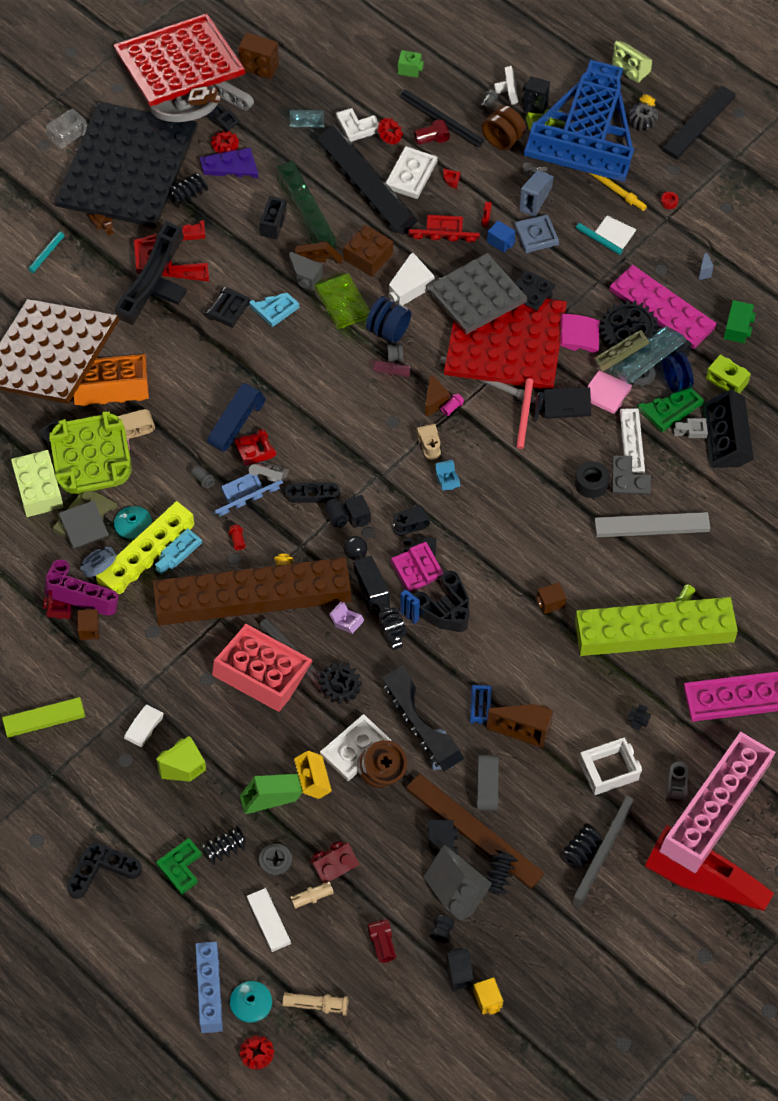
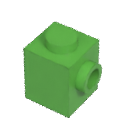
[398,50,424,78]

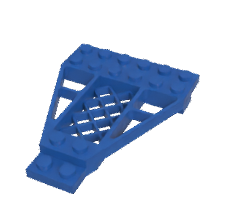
[524,60,634,182]

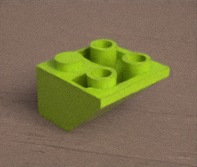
[157,736,206,782]

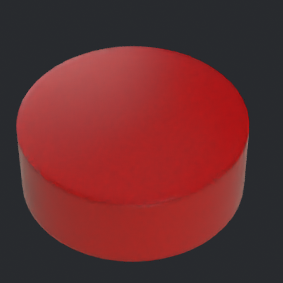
[660,192,679,209]

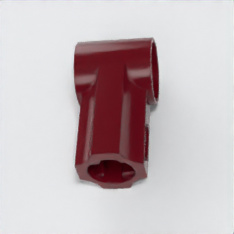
[414,120,450,145]
[367,919,396,963]

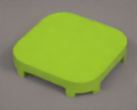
[49,412,132,494]

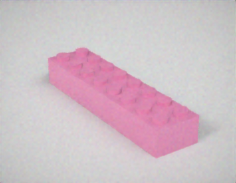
[660,732,776,874]

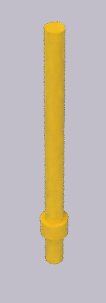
[587,172,647,211]

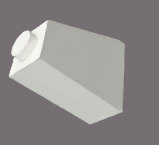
[388,253,435,305]

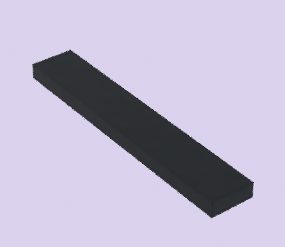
[663,86,736,159]

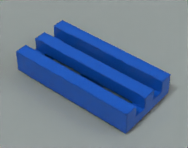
[400,590,420,624]
[470,685,492,724]

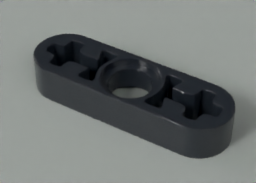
[285,483,340,503]

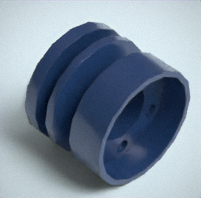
[365,296,412,344]

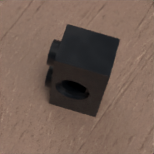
[259,196,287,240]

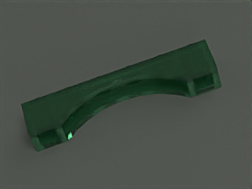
[277,161,336,250]

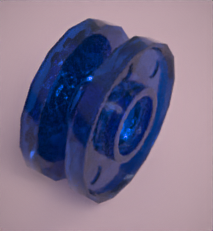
[662,351,694,393]

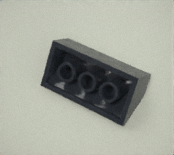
[702,389,754,468]

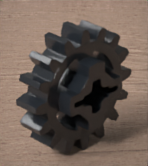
[318,661,362,705]

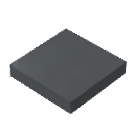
[58,501,109,549]

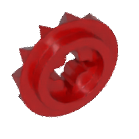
[378,118,403,144]
[211,131,239,153]
[240,1035,274,1070]

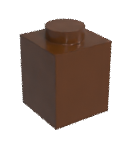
[535,582,567,614]
[78,608,100,640]

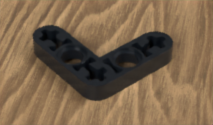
[67,843,142,899]

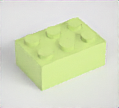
[11,450,63,517]

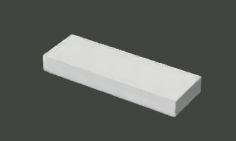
[247,888,291,952]

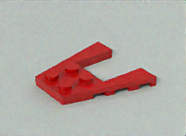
[134,220,209,282]

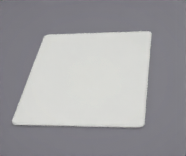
[596,216,636,249]

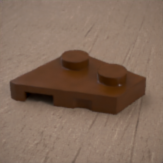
[295,241,343,264]

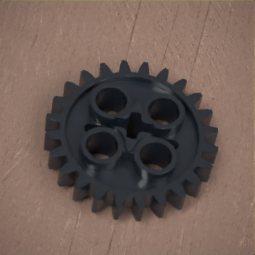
[600,300,659,354]

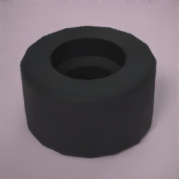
[575,461,609,498]

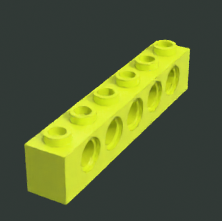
[96,501,194,594]

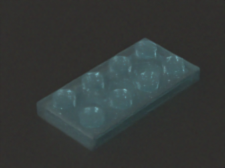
[610,326,687,384]

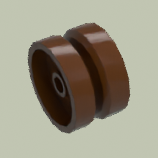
[481,105,526,151]
[357,740,407,788]

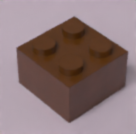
[238,32,279,79]
[343,224,393,277]

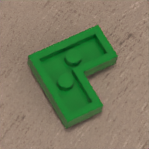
[156,838,202,895]

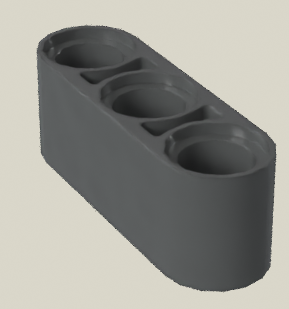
[477,755,499,811]

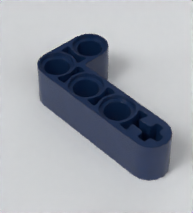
[207,383,266,453]

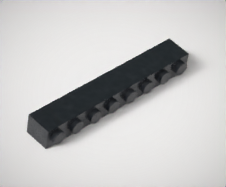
[318,124,419,235]

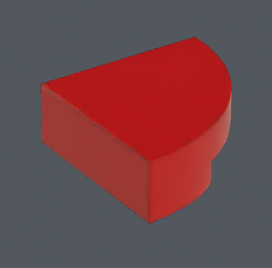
[443,169,461,189]
[482,202,492,227]

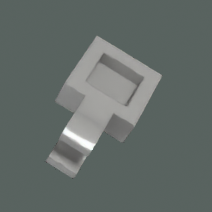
[673,418,708,438]

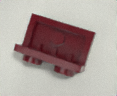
[309,841,359,884]

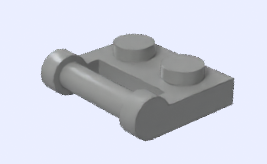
[249,461,289,482]

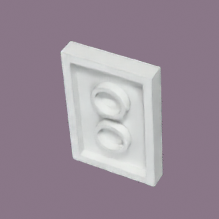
[386,146,438,199]
[320,714,391,781]

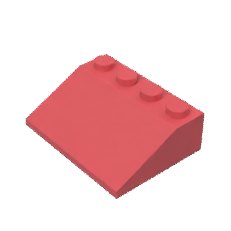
[212,624,312,712]

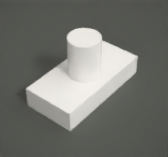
[495,66,518,104]

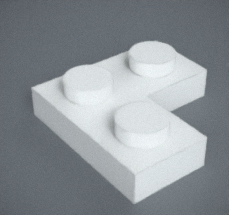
[336,108,379,141]

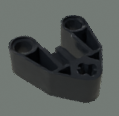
[412,570,469,632]

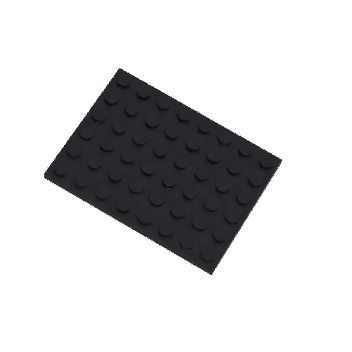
[55,101,198,228]

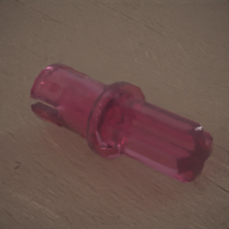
[374,361,411,378]

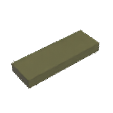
[594,330,650,372]

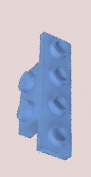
[211,473,283,517]

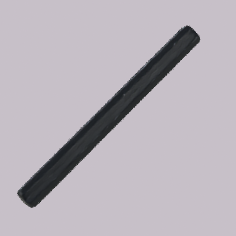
[400,90,484,147]

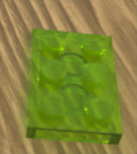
[316,273,370,329]

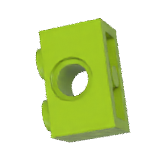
[706,354,751,394]

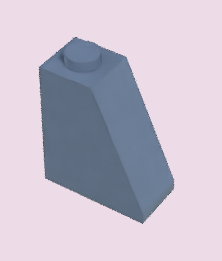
[519,170,553,217]

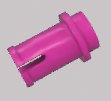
[440,394,464,416]

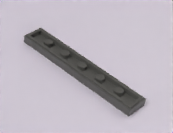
[573,796,634,908]

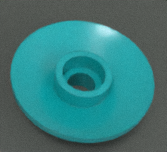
[114,506,152,540]
[230,981,272,1023]

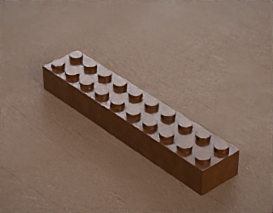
[153,557,351,626]

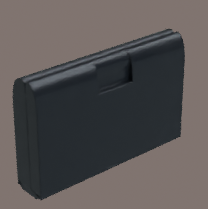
[544,387,592,419]

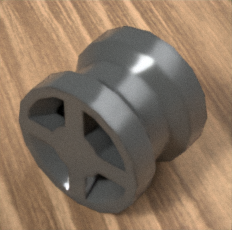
[387,343,403,363]

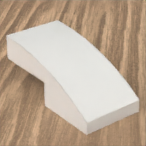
[124,704,164,747]

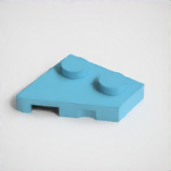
[249,293,299,327]

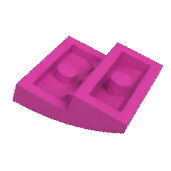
[560,314,599,354]
[390,542,444,593]

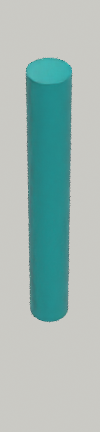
[576,223,623,255]
[28,232,65,273]

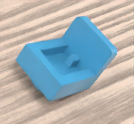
[435,460,461,491]

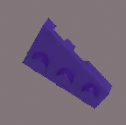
[200,148,258,178]

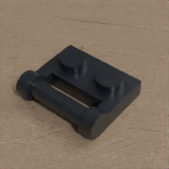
[204,287,250,328]

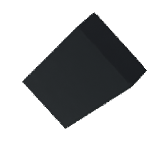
[152,278,187,305]

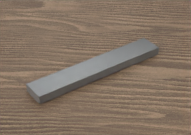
[594,512,710,537]

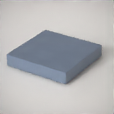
[514,214,559,253]

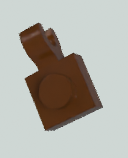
[188,87,221,106]
[88,214,114,236]

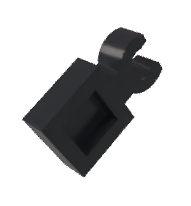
[403,537,437,557]

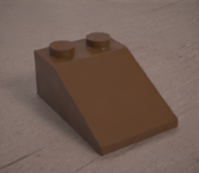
[487,704,553,748]

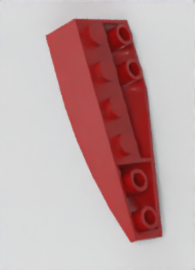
[645,825,774,911]

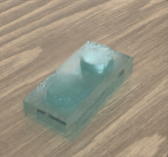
[290,110,324,127]

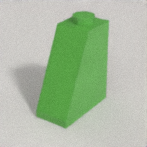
[240,774,303,814]

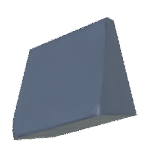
[699,253,714,280]

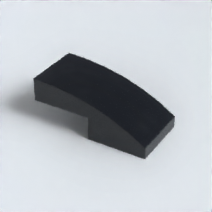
[205,103,240,132]

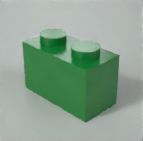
[724,300,756,344]

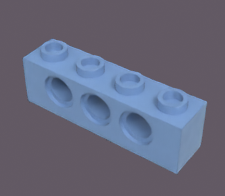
[196,942,223,1033]

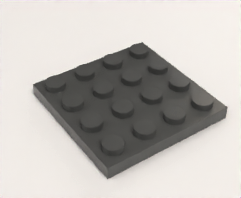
[427,253,527,334]

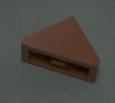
[425,375,450,416]

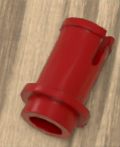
[228,525,246,550]

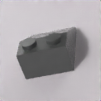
[424,845,492,921]

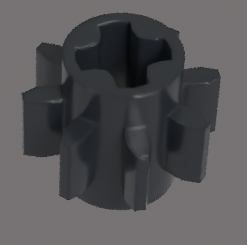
[627,704,651,730]

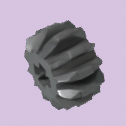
[629,102,658,131]

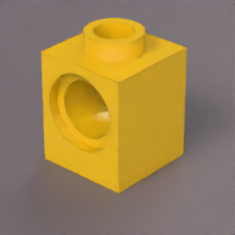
[473,978,503,1015]

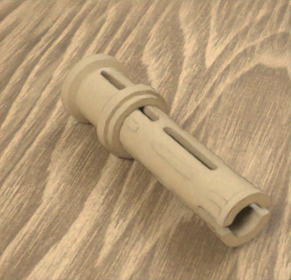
[283,992,348,1016]

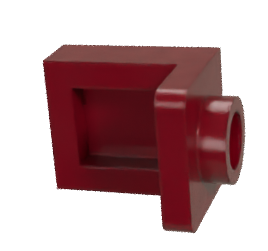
[43,591,71,619]

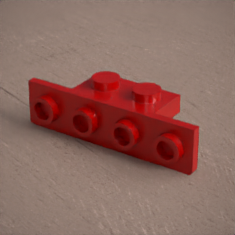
[409,215,480,242]

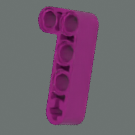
[44,560,119,616]

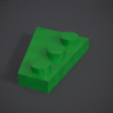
[637,388,704,433]

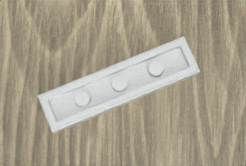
[620,408,645,475]

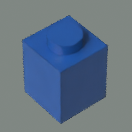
[487,221,516,252]

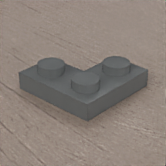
[612,455,651,495]

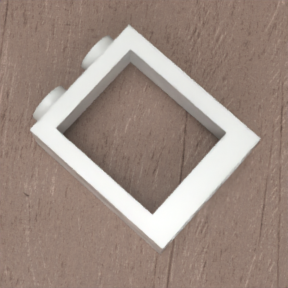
[579,737,642,796]

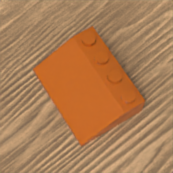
[74,354,149,406]

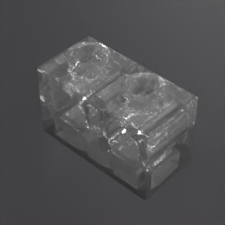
[46,108,87,149]

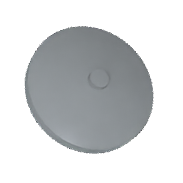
[150,85,218,122]

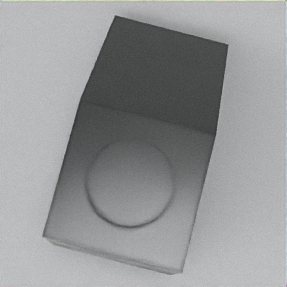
[289,252,323,291]

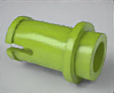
[675,585,695,602]

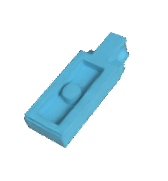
[155,529,202,575]

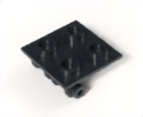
[515,269,556,311]

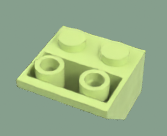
[612,41,652,83]

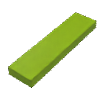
[2,697,85,738]

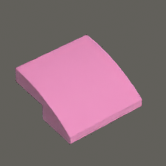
[588,370,632,414]

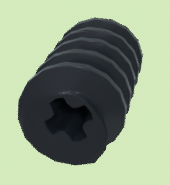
[169,173,209,208]
[559,823,603,868]
[200,825,246,865]
[486,849,518,896]

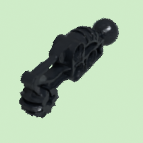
[343,536,406,650]

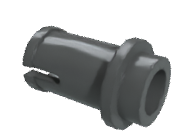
[480,90,498,112]
[191,466,215,488]

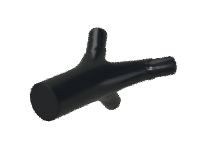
[529,392,545,422]

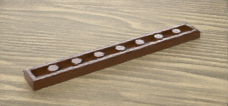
[406,773,544,890]

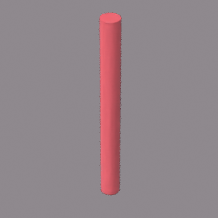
[516,378,533,449]

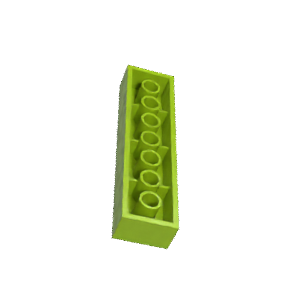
[575,597,738,656]

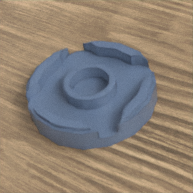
[80,547,117,577]

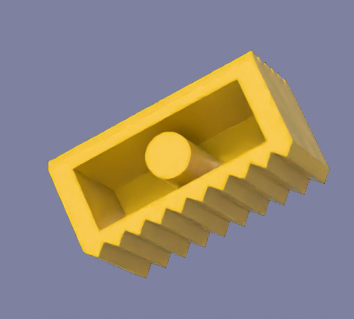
[294,751,332,799]

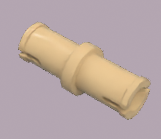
[290,881,334,909]

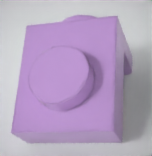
[330,602,364,634]

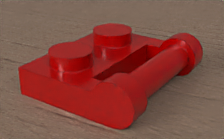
[234,429,276,466]

